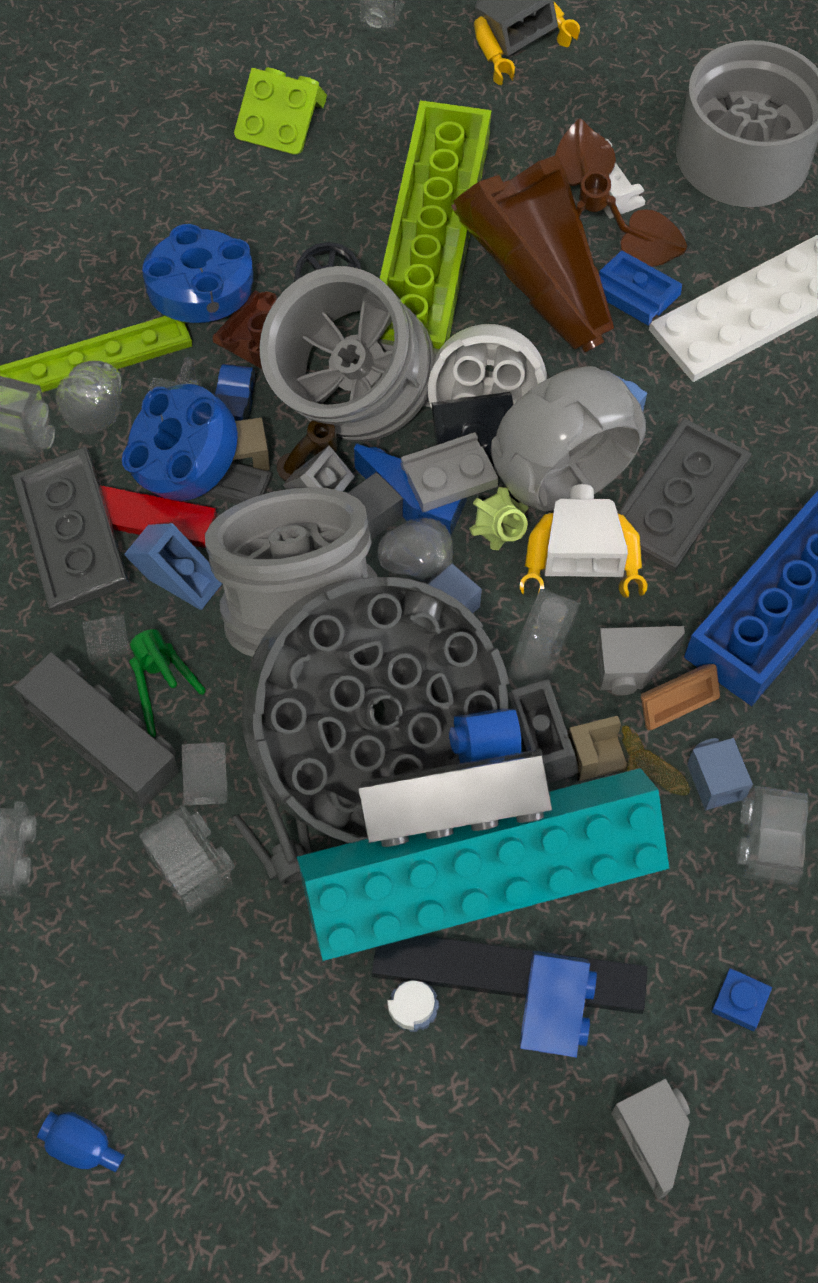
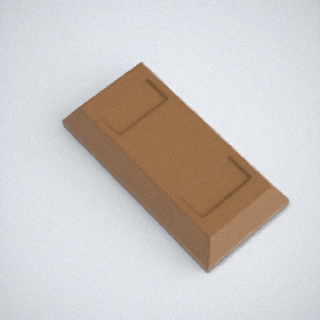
[641,664,720,731]

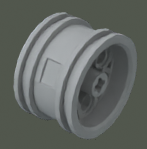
[205,487,377,657]

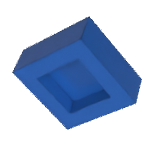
[711,968,772,1032]

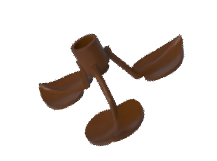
[555,118,687,267]

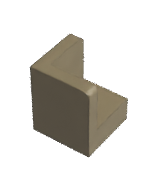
[233,418,270,471]
[568,716,627,781]

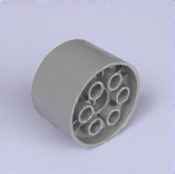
[676,40,818,207]

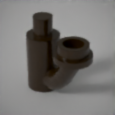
[277,420,338,481]

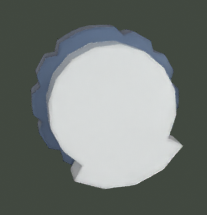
[387,980,439,1032]

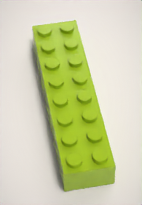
[379,100,491,349]

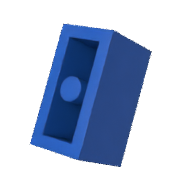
[520,950,597,1058]

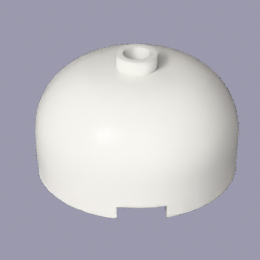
[428,324,547,409]

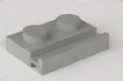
[401,432,498,512]

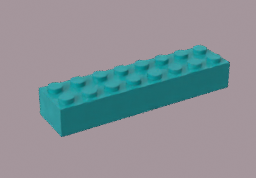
[297,768,669,961]

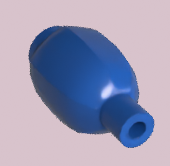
[37,1111,125,1173]

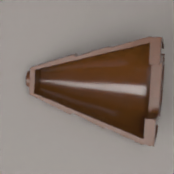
[451,155,614,353]

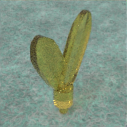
[622,726,690,796]

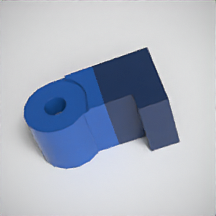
[215,364,255,421]

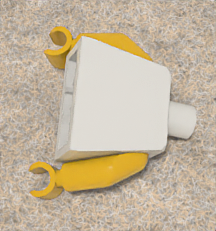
[520,484,647,598]

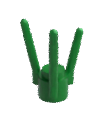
[129,629,206,737]

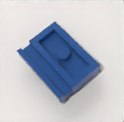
[599,251,682,326]

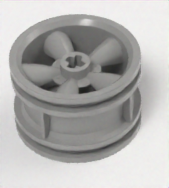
[260,266,435,442]

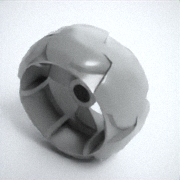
[491,366,646,511]

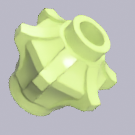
[469,487,528,550]

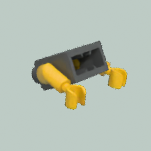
[474,0,580,85]

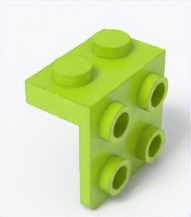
[234,67,327,155]

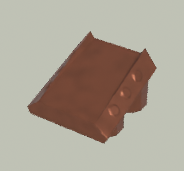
[213,290,313,369]

